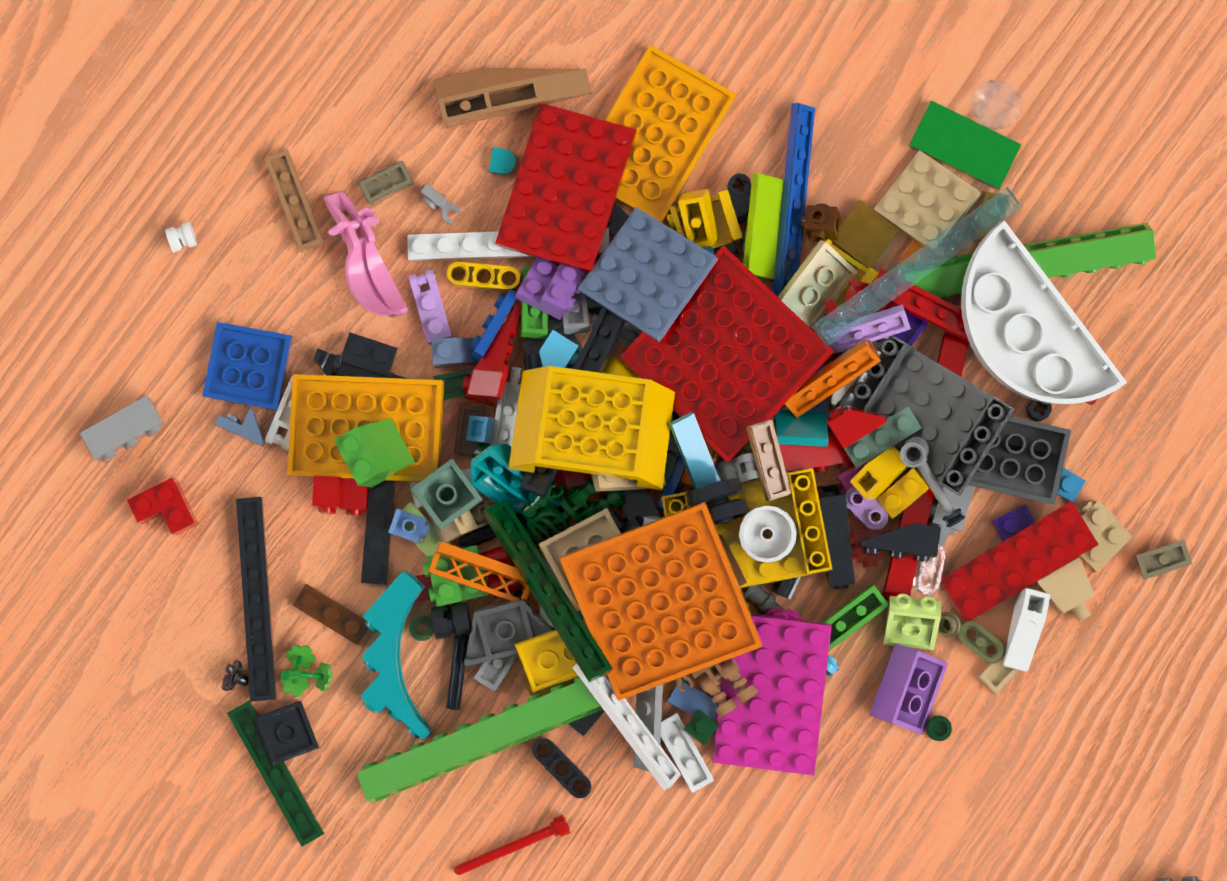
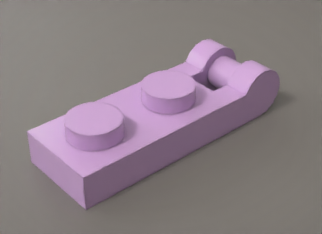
[408,269,452,344]

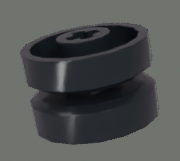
[685,478,750,526]

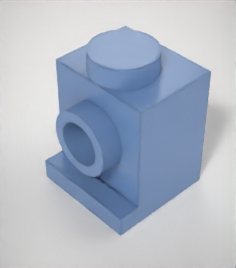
[388,509,430,543]

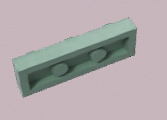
[845,406,922,468]

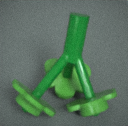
[281,645,332,697]

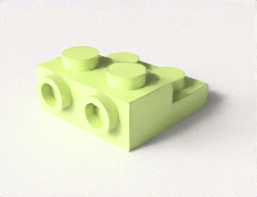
[883,594,941,650]

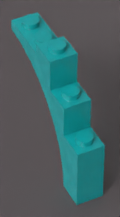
[360,570,434,740]

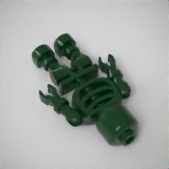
[503,479,626,556]

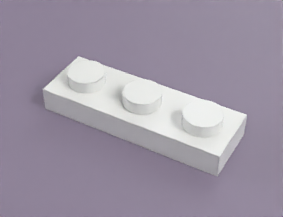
[661,713,715,793]

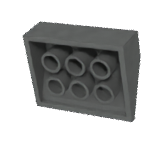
[968,416,1071,505]

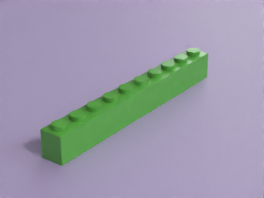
[899,223,1156,299]
[357,677,603,803]

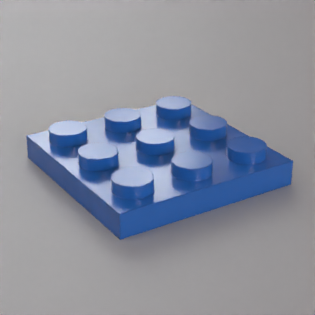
[202,322,292,410]

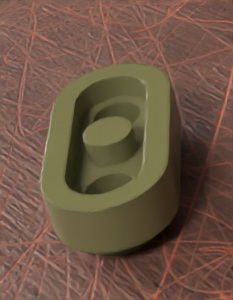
[958,621,1004,663]

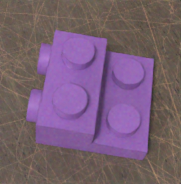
[515,257,585,320]

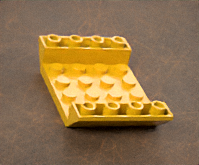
[509,366,675,490]
[661,468,832,588]

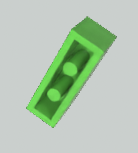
[819,584,889,651]

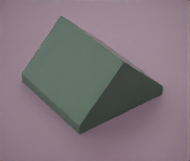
[411,459,482,530]

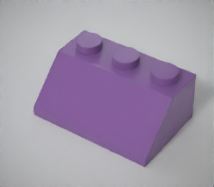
[869,643,948,735]

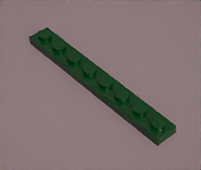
[482,500,613,683]

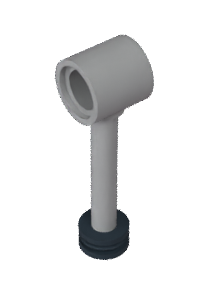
[900,437,965,528]

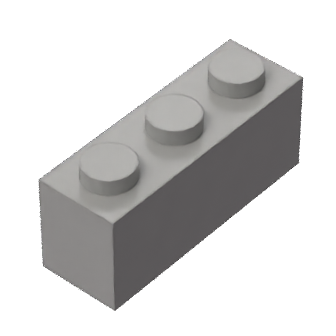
[80,395,165,462]

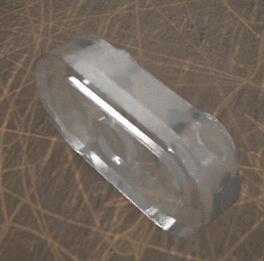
[913,546,946,595]

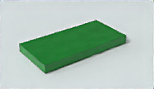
[909,100,1022,190]

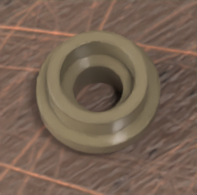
[938,612,961,637]

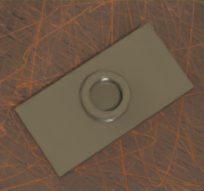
[358,160,414,206]

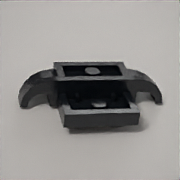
[314,332,410,379]

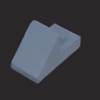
[215,407,266,447]

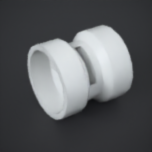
[165,221,198,253]

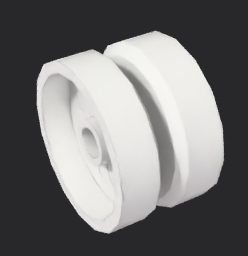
[739,505,797,563]

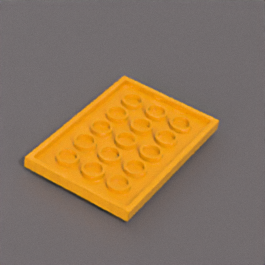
[605,45,737,223]
[287,374,444,482]

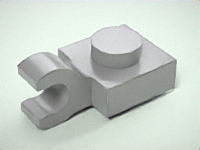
[420,184,461,225]

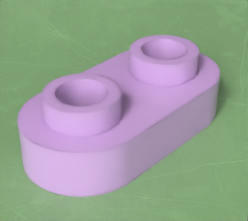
[845,487,888,530]

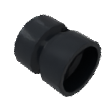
[431,602,471,640]

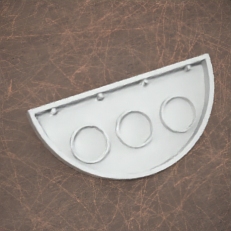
[961,221,1127,404]

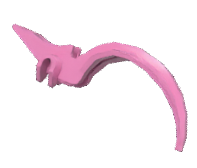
[323,191,408,318]

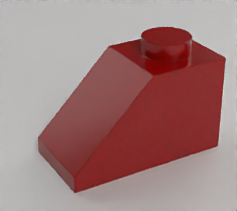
[826,406,888,449]

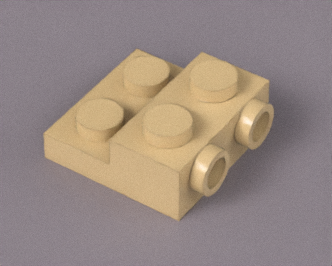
[1080,500,1133,572]

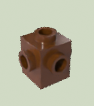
[801,203,841,242]

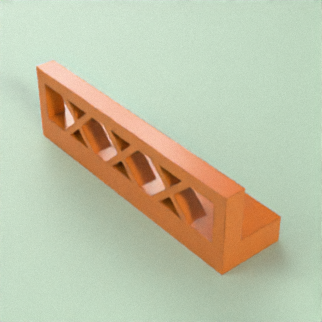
[785,340,881,418]
[428,541,530,602]

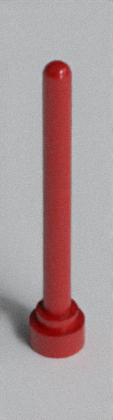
[454,814,571,875]

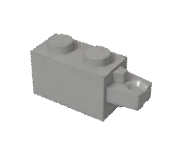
[929,485,975,547]

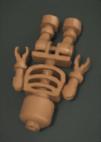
[677,655,759,718]

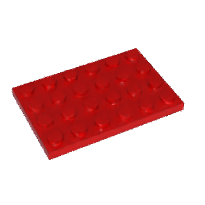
[495,103,637,272]

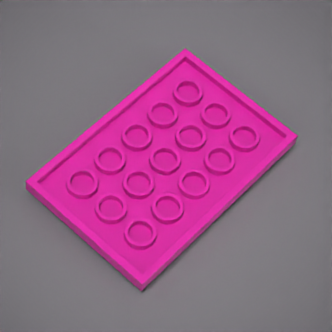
[713,614,832,775]

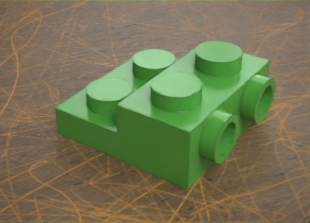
[423,545,489,607]

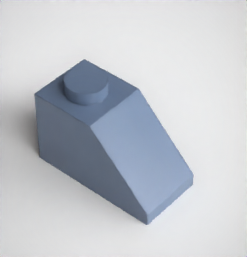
[431,337,477,368]

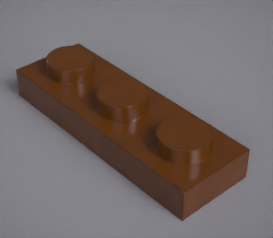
[293,584,368,645]

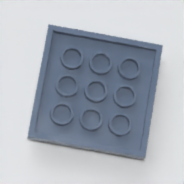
[578,207,718,342]

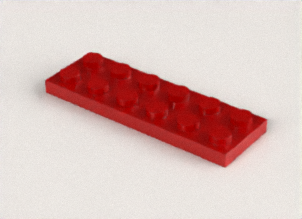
[940,501,1099,622]

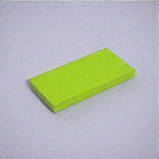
[743,173,784,281]

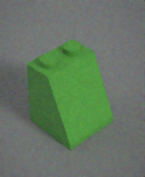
[334,418,416,487]

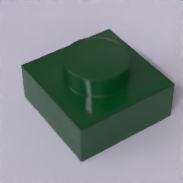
[683,710,719,746]

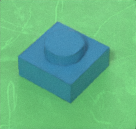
[466,415,495,444]
[1057,468,1086,502]

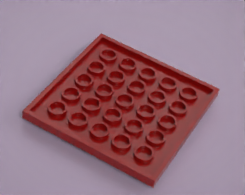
[619,246,835,463]

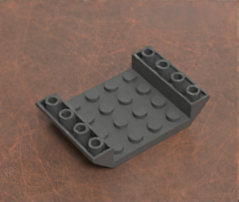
[839,335,1015,496]

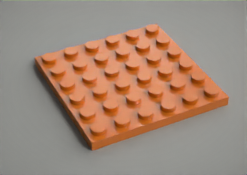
[560,502,763,701]

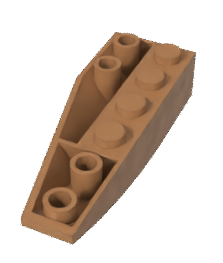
[434,68,592,129]

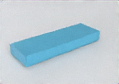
[669,412,720,489]

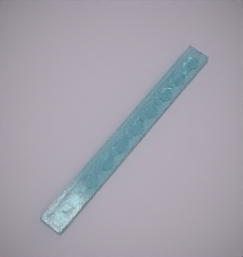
[812,186,1022,347]

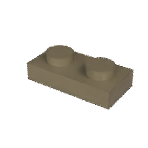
[1135,540,1192,580]

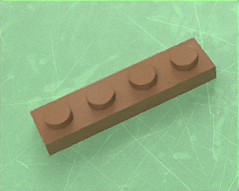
[264,149,324,252]

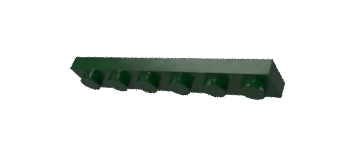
[227,700,325,847]

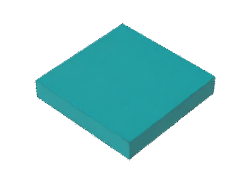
[775,409,828,447]

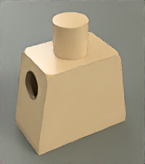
[1035,557,1094,622]

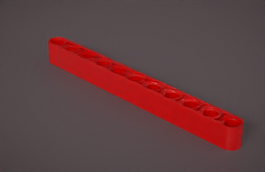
[882,332,969,601]

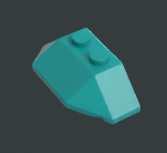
[471,443,561,514]

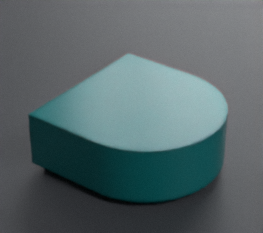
[488,147,516,175]

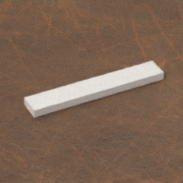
[572,663,681,791]

